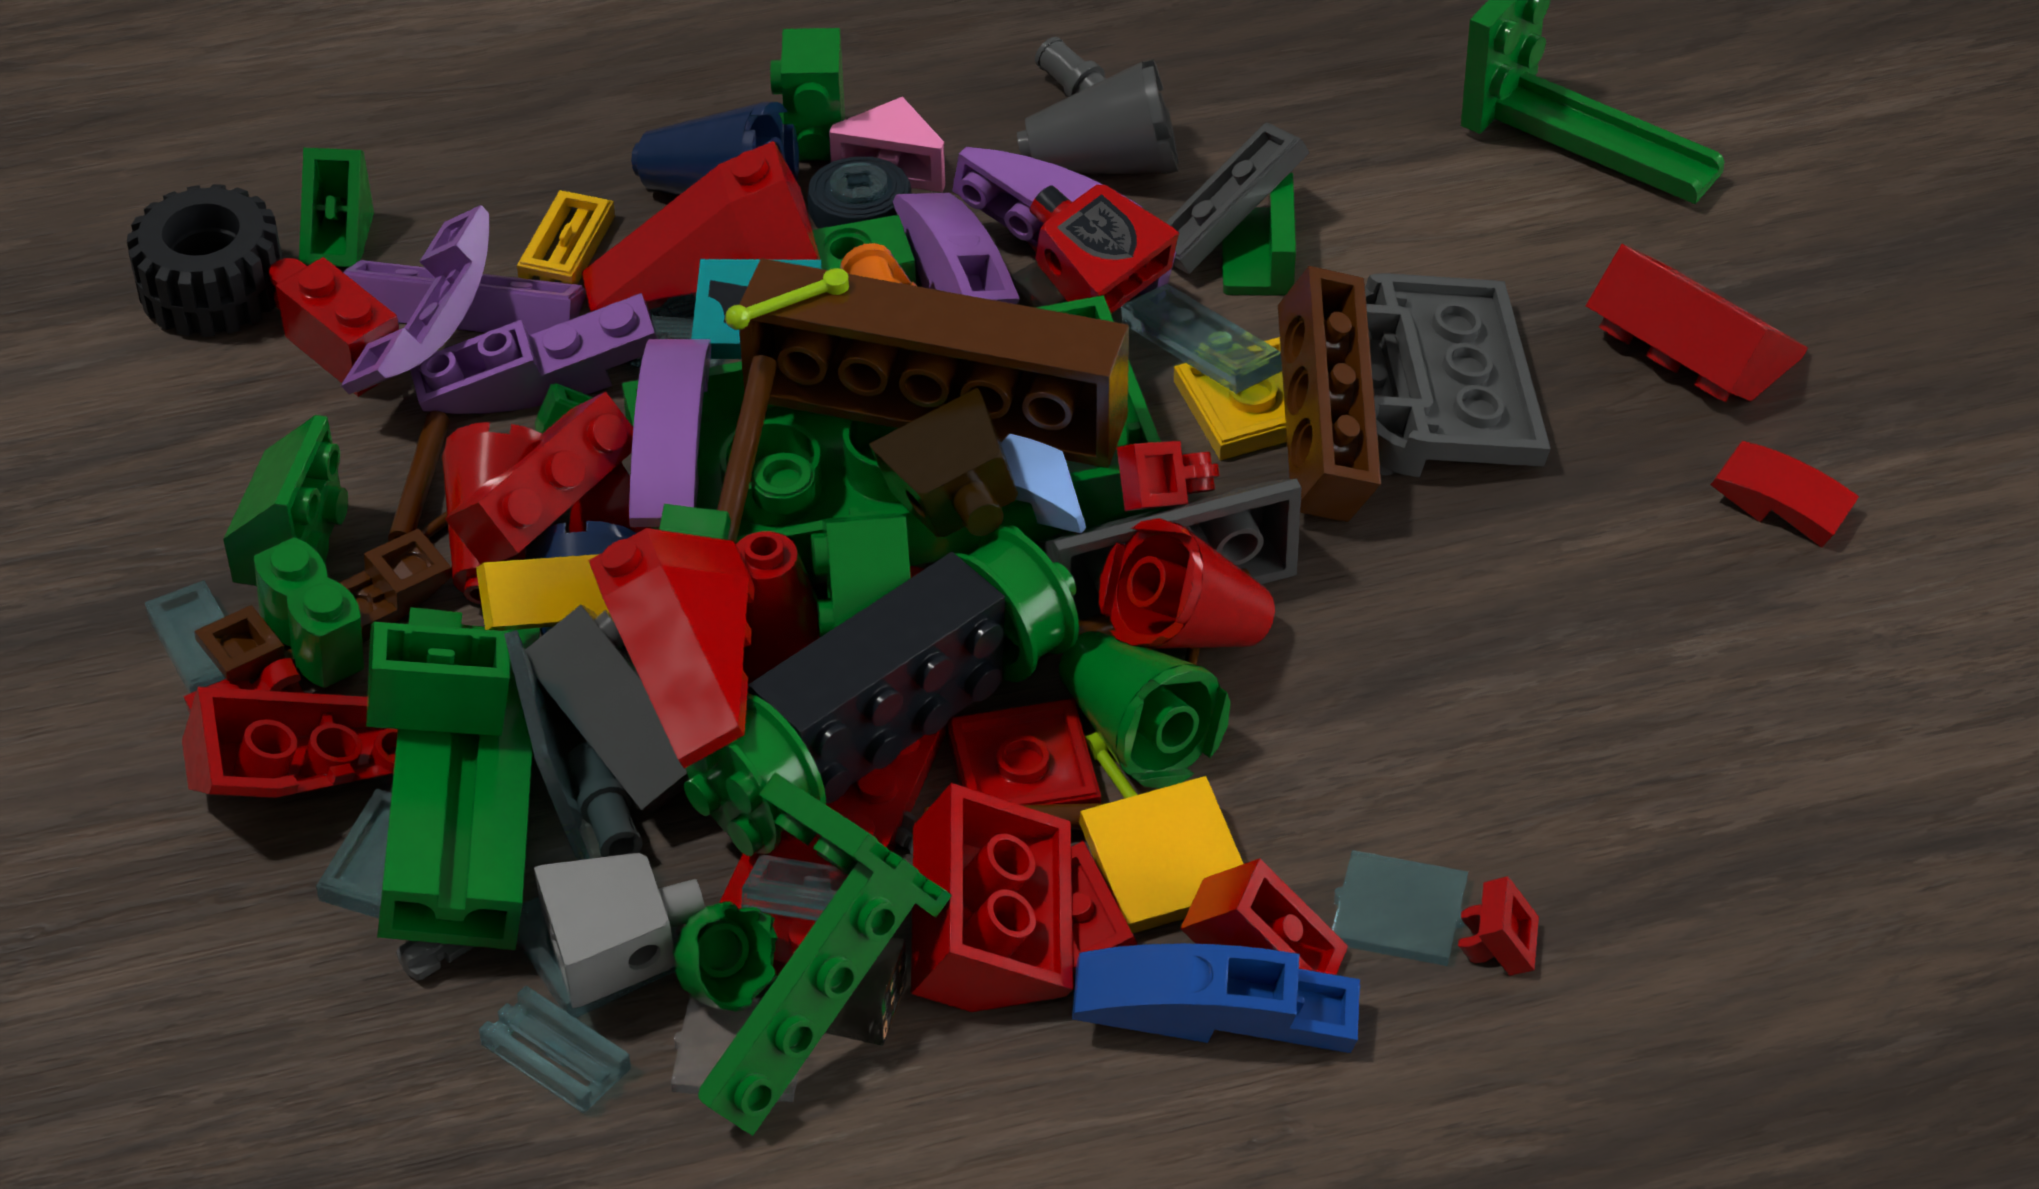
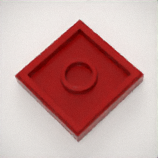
[946,698,1101,805]

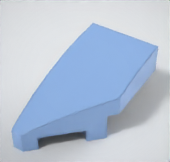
[1001,434,1086,533]

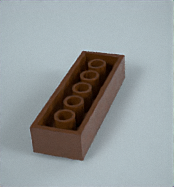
[739,258,1129,468]

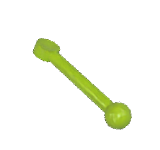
[725,268,849,330]
[1085,732,1138,799]

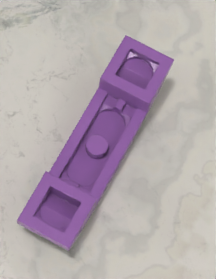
[341,205,489,394]
[629,339,711,527]

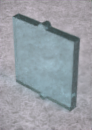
[1332,850,1468,966]

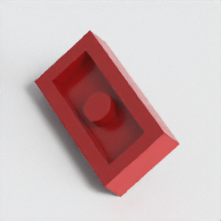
[1071,841,1138,974]

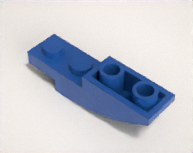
[1072,943,1360,1053]

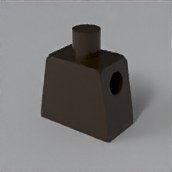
[869,388,1018,537]

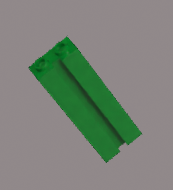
[377,607,540,950]

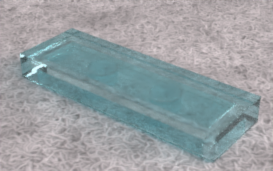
[1121,284,1282,394]

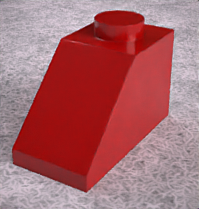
[1180,858,1348,975]

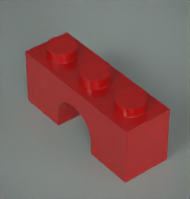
[445,391,633,564]

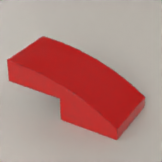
[1710,441,1859,548]

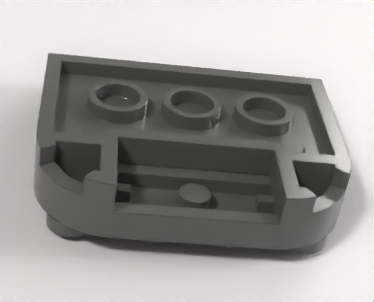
[1365,273,1551,477]

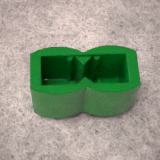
[254,537,364,688]

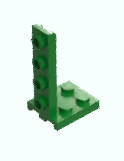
[1460,0,1725,204]
[698,772,952,1136]

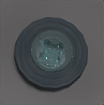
[808,157,911,229]

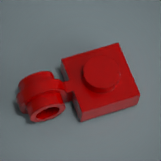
[1117,441,1220,511]

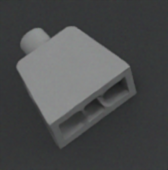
[534,853,705,1009]

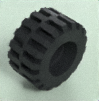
[127,184,283,337]

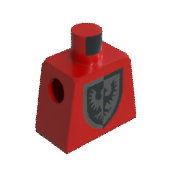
[1030,185,1179,314]

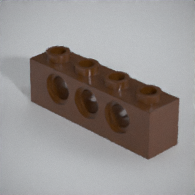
[1278,266,1381,522]

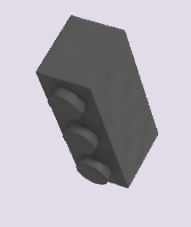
[519,605,689,814]

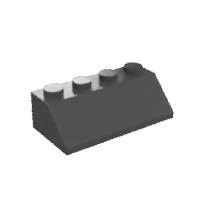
[1034,479,1302,619]

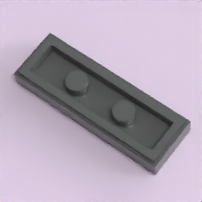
[1166,122,1310,274]

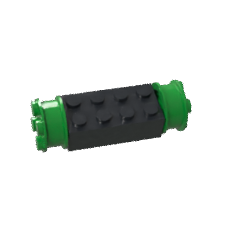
[684,525,1079,856]

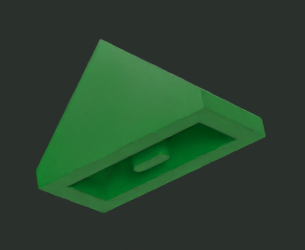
[299,147,374,267]

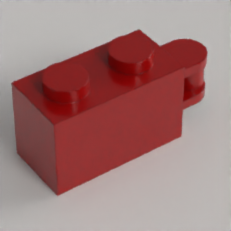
[269,257,399,397]

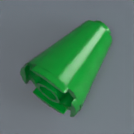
[1059,631,1230,788]

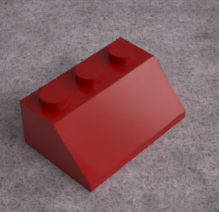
[1585,244,1808,402]
[911,783,1073,1012]

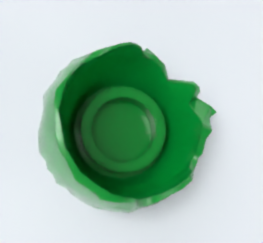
[672,901,778,1012]

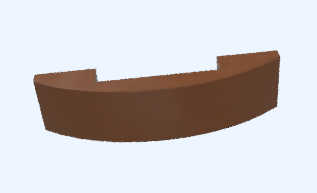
[194,528,452,680]

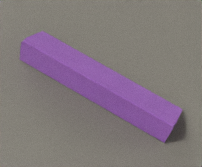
[343,260,586,335]

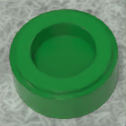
[751,453,816,514]

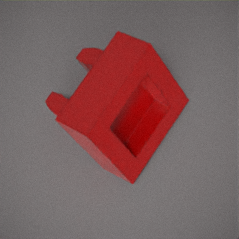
[1458,876,1539,976]

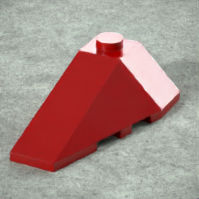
[582,141,820,312]
[588,528,755,769]
[182,687,398,798]

